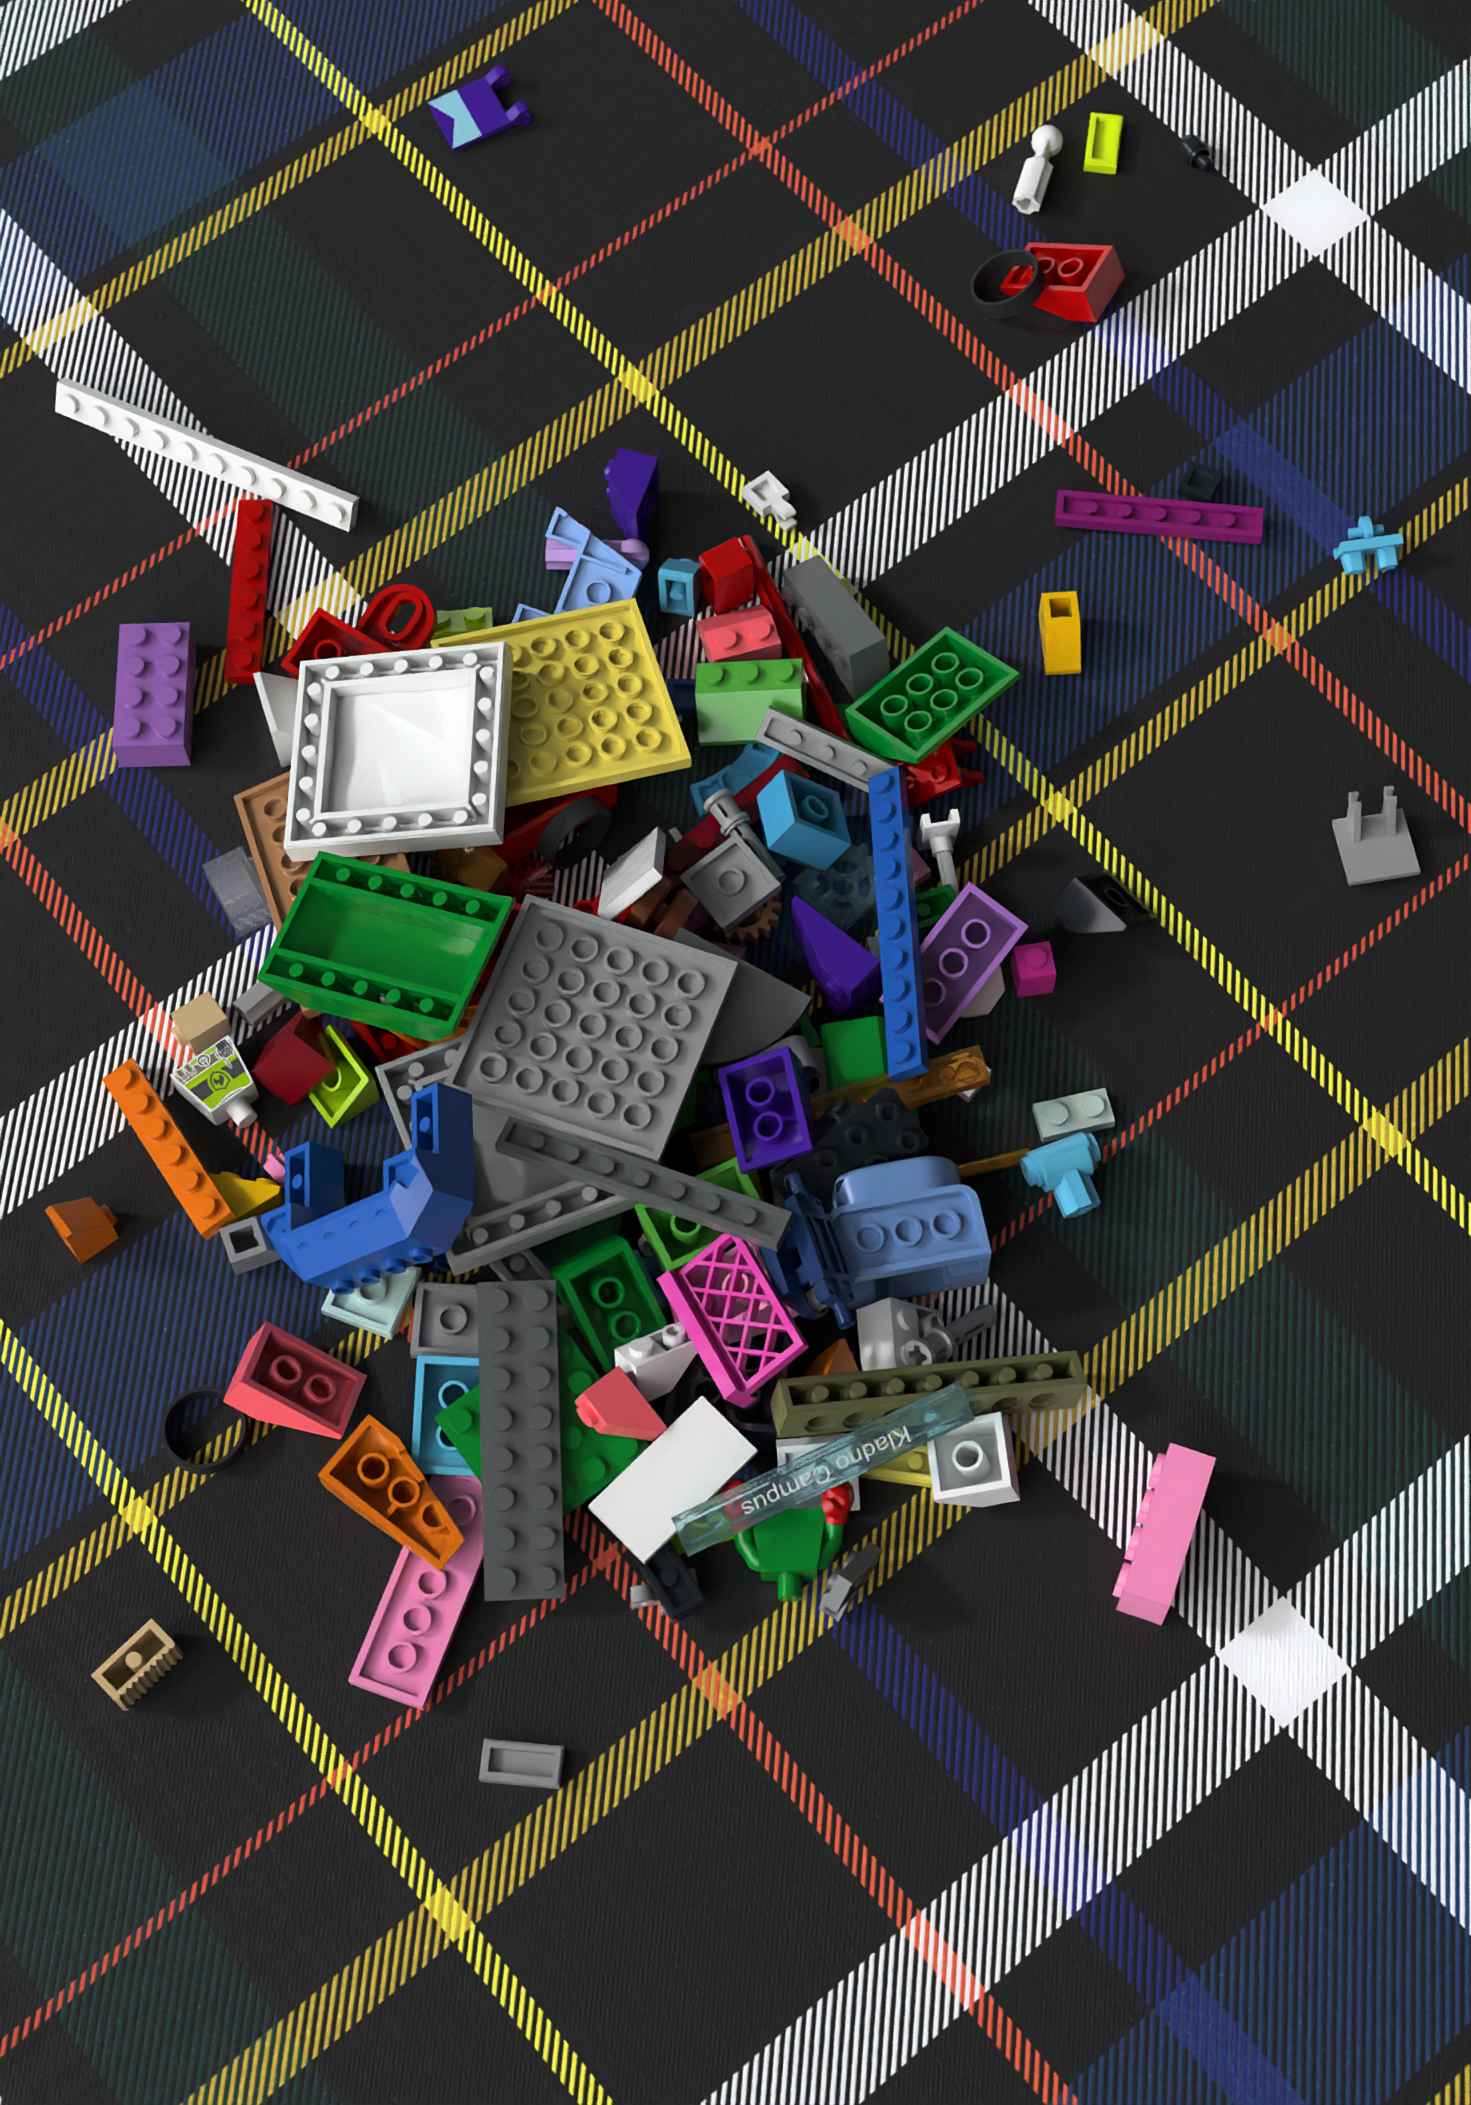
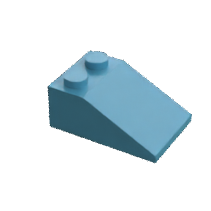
[411,1355,479,1476]

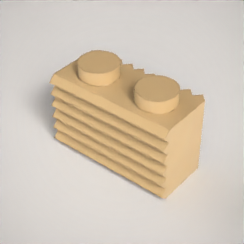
[91,1618,183,1710]

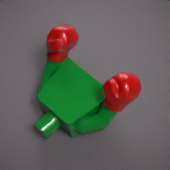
[720,1476,855,1602]

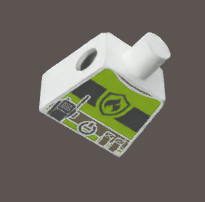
[170,1035,259,1129]

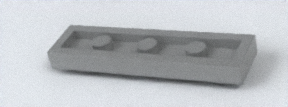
[754,705,899,793]

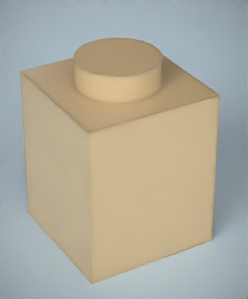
[170,991,233,1056]

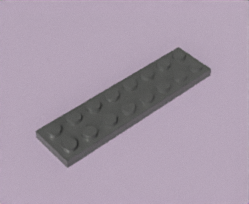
[477,1280,565,1601]

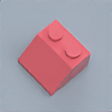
[696,604,782,663]

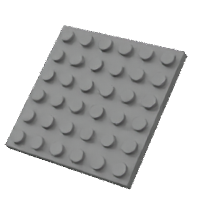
[444,894,738,1165]

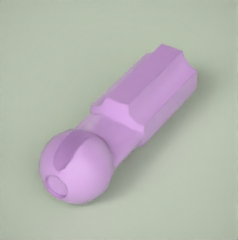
[546,538,649,571]

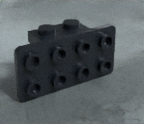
[770,1086,929,1214]

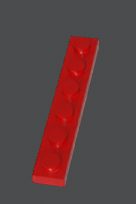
[224,500,274,684]

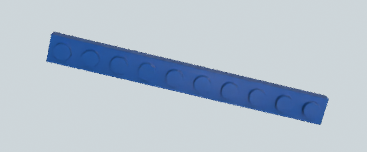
[868,766,929,1084]

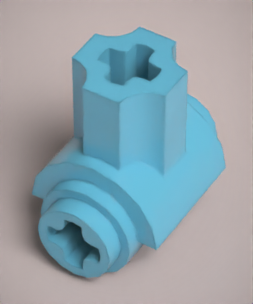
[1020,1132,1101,1219]

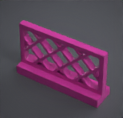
[657,1233,809,1408]

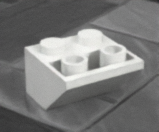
[856,1297,948,1371]

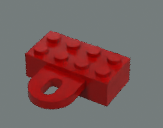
[280,584,438,680]

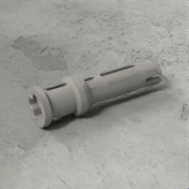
[703,788,787,884]
[904,1303,997,1366]

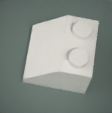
[253,672,299,768]
[924,1412,1020,1507]

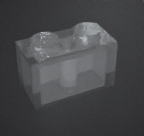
[202,846,273,937]

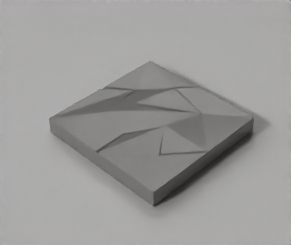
[374,1033,661,1276]

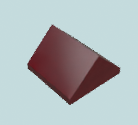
[250,1010,340,1107]

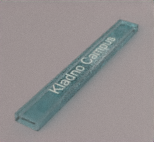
[671,1382,975,1556]

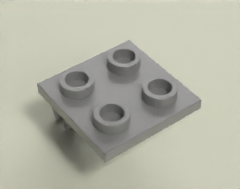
[1332,785,1421,886]

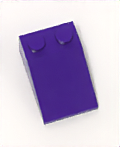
[792,895,881,1020]
[717,1046,815,1175]

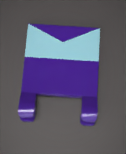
[428,64,532,152]

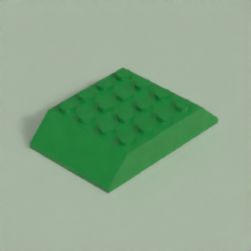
[256,851,515,1042]

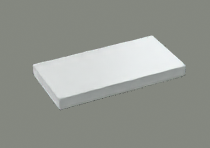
[598,826,666,921]
[588,1396,758,1565]

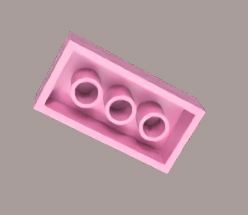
[1113,1443,1216,1625]

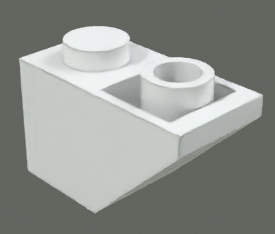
[614,1321,698,1402]

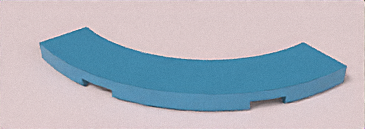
[689,658,790,821]

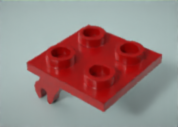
[886,736,985,810]

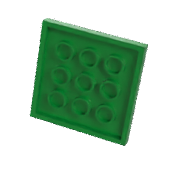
[434,1325,649,1518]

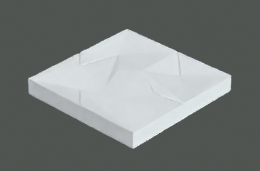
[284,641,513,862]

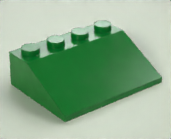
[845,626,1021,764]

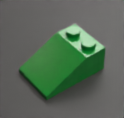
[547,1234,668,1375]

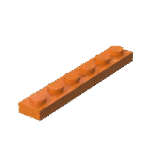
[102,1057,238,1240]

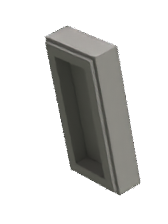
[479,1739,565,1789]

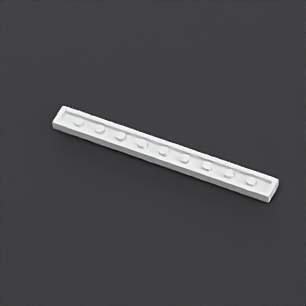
[55,377,359,532]

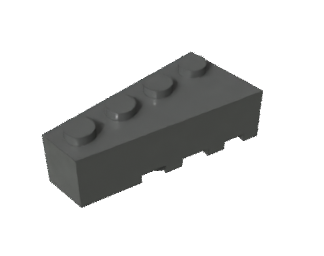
[782,554,891,702]

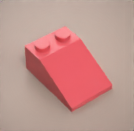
[223,1321,367,1439]

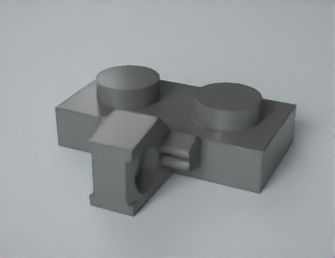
[819,1542,883,1622]

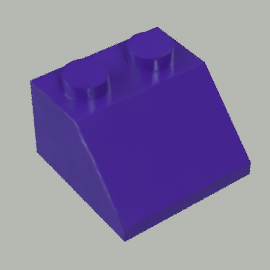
[604,447,661,542]

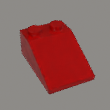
[1000,242,1125,322]

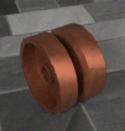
[622,874,700,941]

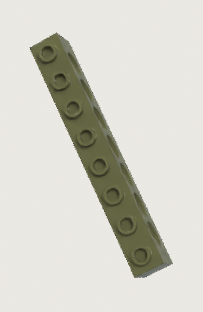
[770,1350,1087,1438]

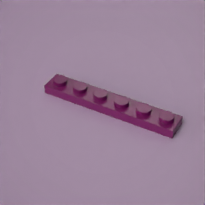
[1054,489,1264,544]

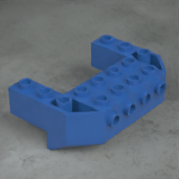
[261,1082,475,1295]

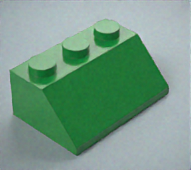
[820,1016,919,1124]

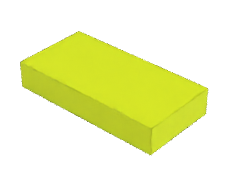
[1083,112,1123,175]

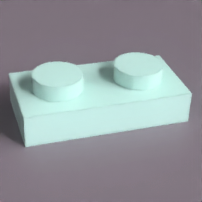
[1032,1088,1115,1143]

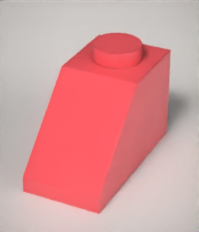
[574,1366,667,1441]

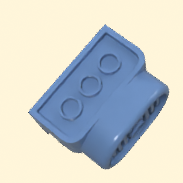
[829,1156,992,1309]

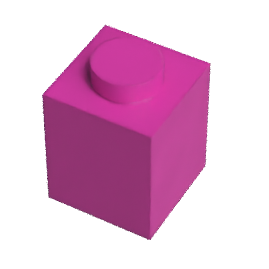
[1010,941,1057,998]

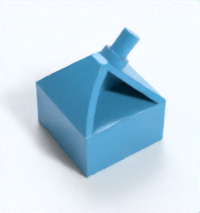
[757,769,852,871]

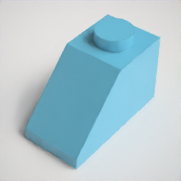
[658,558,701,617]

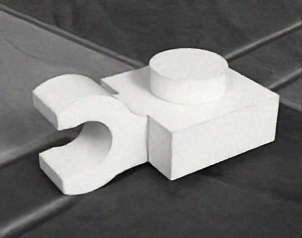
[741,471,797,532]

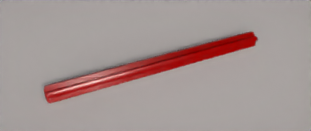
[737,534,854,744]

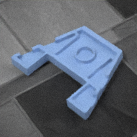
[512,507,643,623]

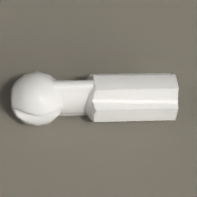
[1012,125,1063,214]

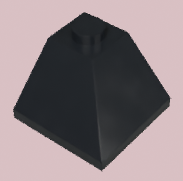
[1050,870,1158,934]

